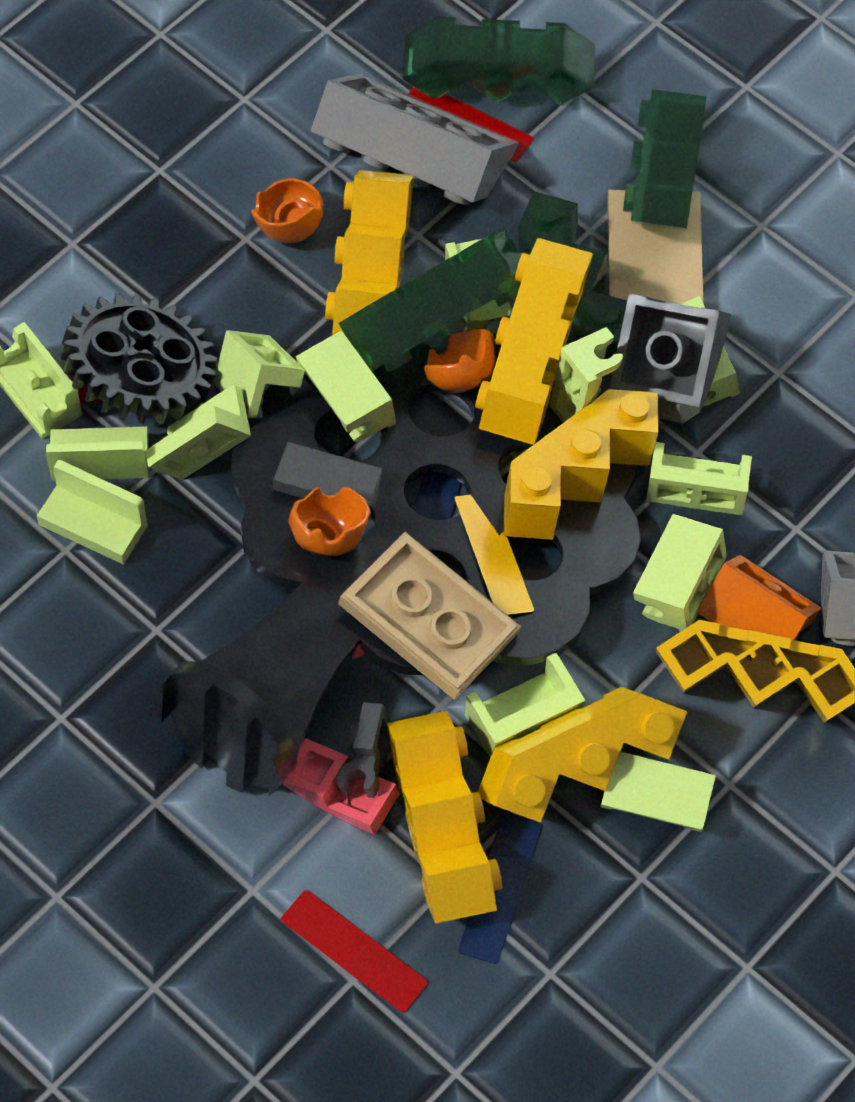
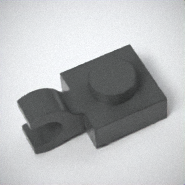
[337,702,391,798]

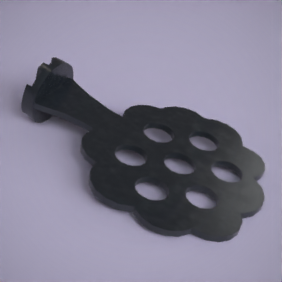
[154,335,641,796]

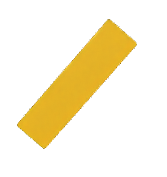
[454,495,534,615]

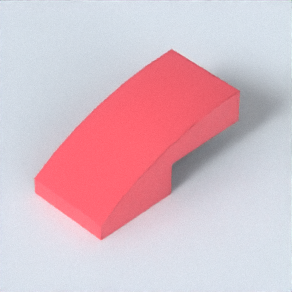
[282,738,400,835]

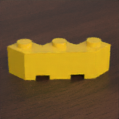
[325,170,414,341]
[475,238,593,445]
[504,389,658,540]
[656,620,855,723]
[478,687,687,823]
[387,711,502,924]

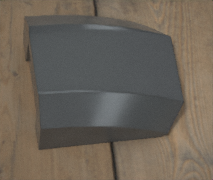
[609,294,731,423]

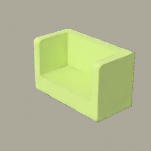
[465,653,585,758]

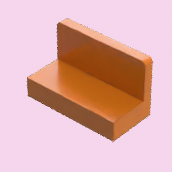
[698,555,822,640]

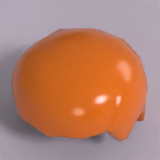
[251,177,324,244]
[424,329,498,393]
[288,487,371,556]

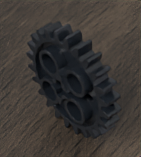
[60,293,217,424]

